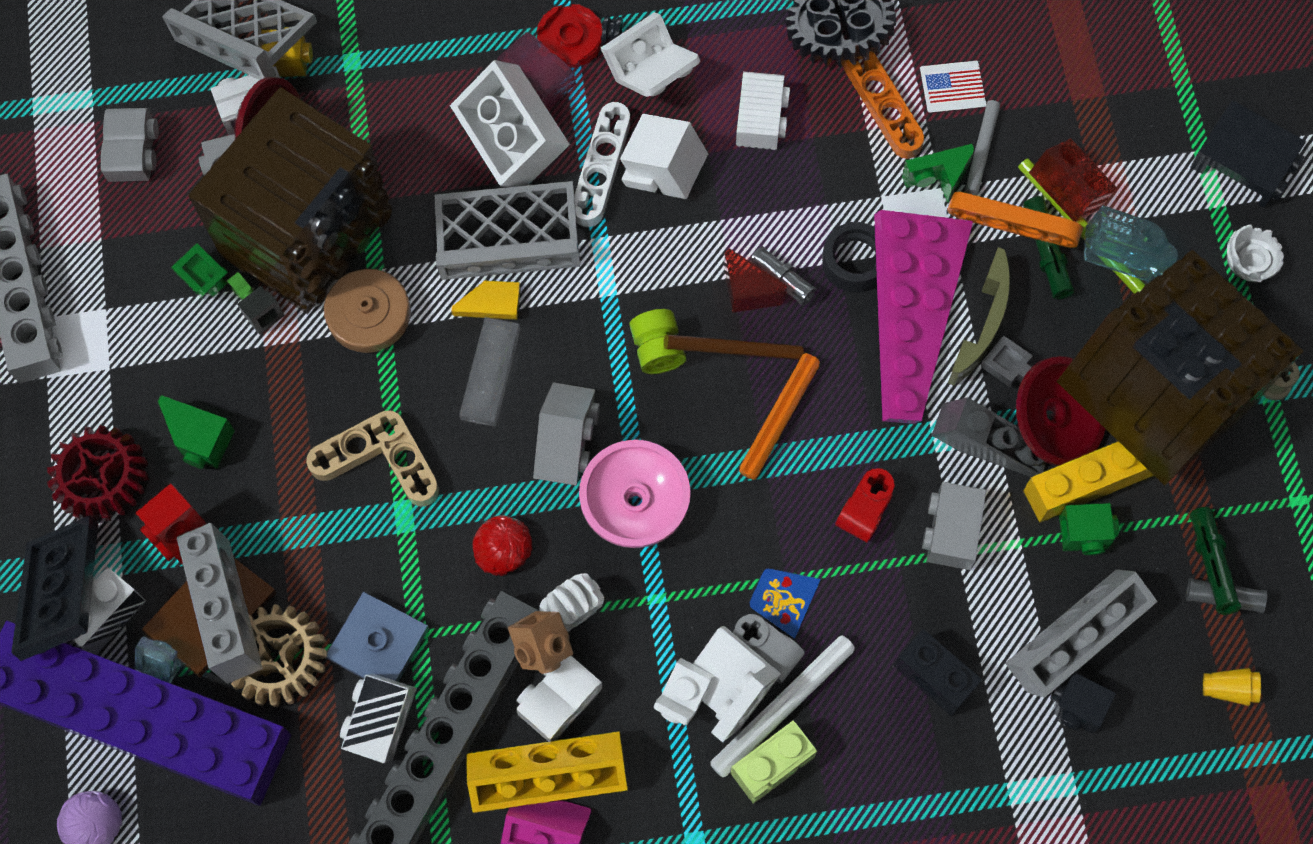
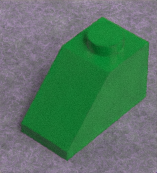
[158,395,235,469]

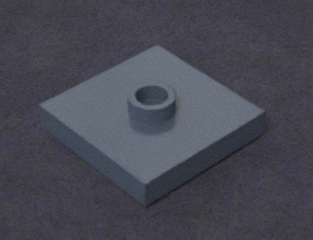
[326,592,429,682]

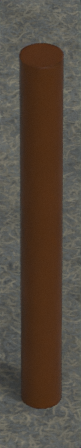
[664,335,804,360]

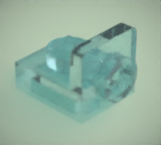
[135,636,182,683]

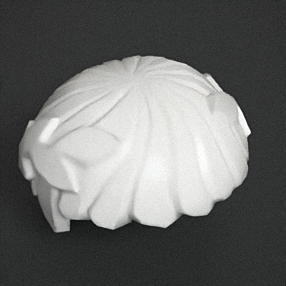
[1227,225,1284,282]

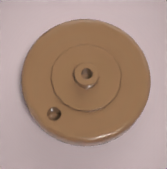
[324,269,411,353]

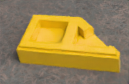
[451,281,521,320]

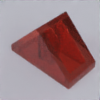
[724,248,787,313]

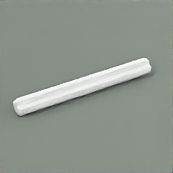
[711,635,855,777]

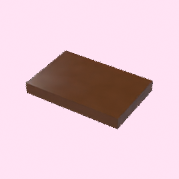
[142,558,276,678]

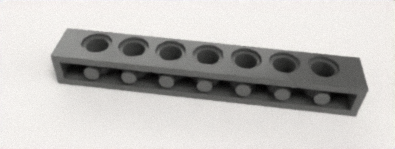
[348,591,539,844]

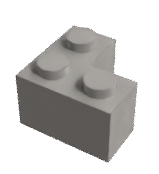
[533,383,600,485]

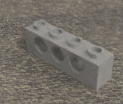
[176,523,263,684]
[1005,569,1158,698]

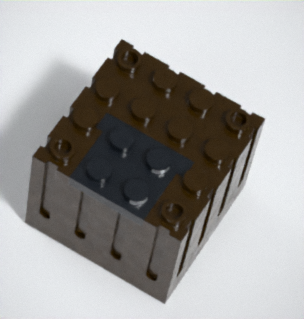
[188,87,392,315]
[1056,249,1304,486]

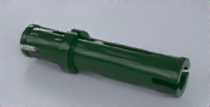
[1023,196,1075,299]
[1189,507,1242,615]

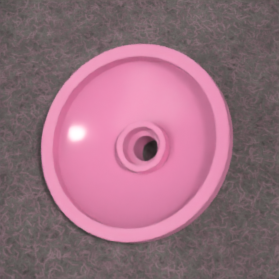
[579,440,690,548]

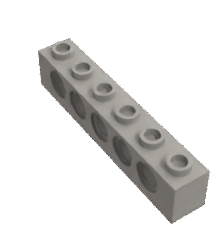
[0,174,63,384]

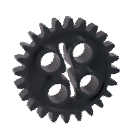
[786,0,896,67]

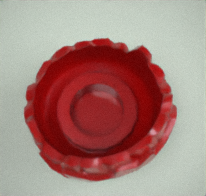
[472,515,532,576]

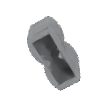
[101,108,159,182]

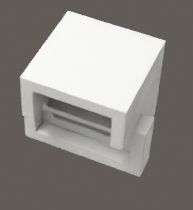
[620,114,708,199]

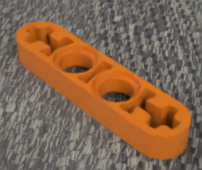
[843,51,924,159]
[947,192,1084,248]

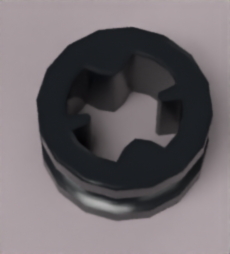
[601,15,623,46]

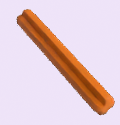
[739,353,820,480]

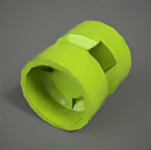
[629,309,686,374]

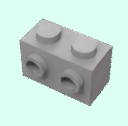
[922,482,987,570]

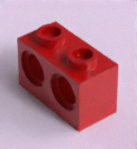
[136,483,206,565]

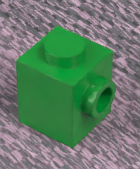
[1059,503,1119,555]

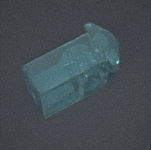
[1084,205,1179,285]

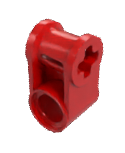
[835,468,895,543]

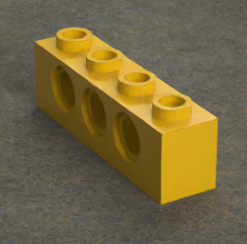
[467,732,627,813]

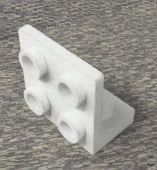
[693,626,781,742]

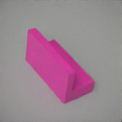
[501,800,591,844]

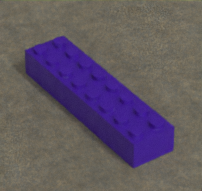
[0,621,291,806]

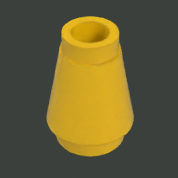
[1203,668,1261,706]

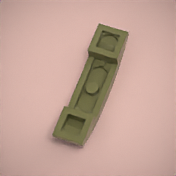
[947,247,1010,386]

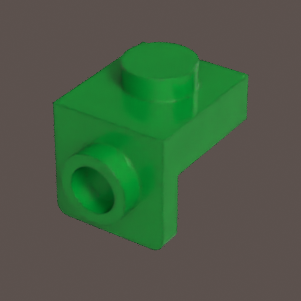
[171,243,228,299]

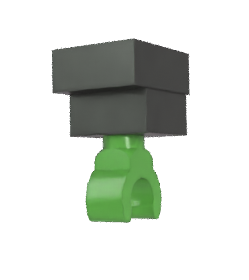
[227,272,285,335]

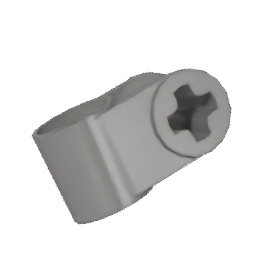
[733,614,805,683]

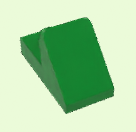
[902,144,974,202]

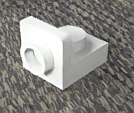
[653,658,714,725]

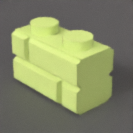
[730,721,817,804]

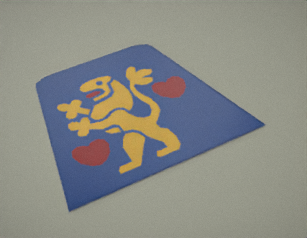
[750,568,821,639]

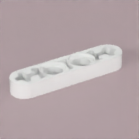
[574,102,630,227]

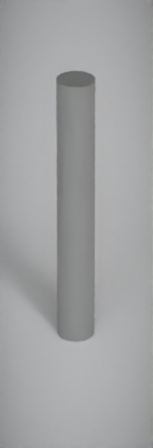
[964,100,1000,196]

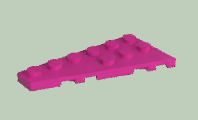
[874,210,973,424]

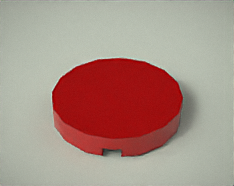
[537,4,602,68]

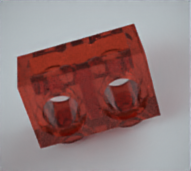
[1029,138,1117,222]

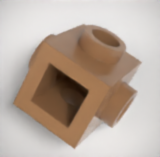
[508,611,573,674]

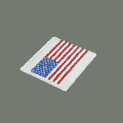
[920,61,986,113]

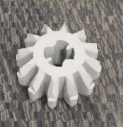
[539,573,605,632]

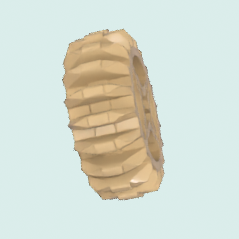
[231,604,327,707]

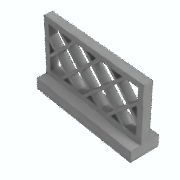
[162,0,317,80]
[434,181,581,280]

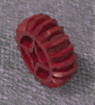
[47,424,149,522]

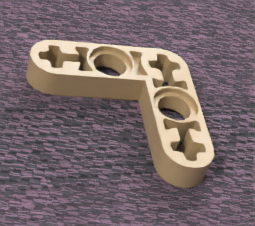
[306,411,439,507]

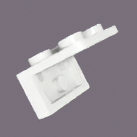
[601,12,700,97]

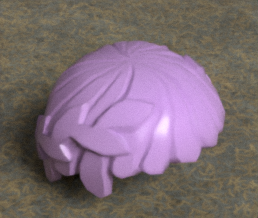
[57,791,122,844]

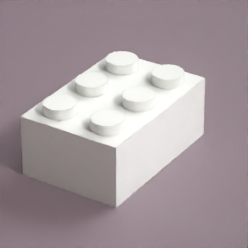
[450,60,570,187]

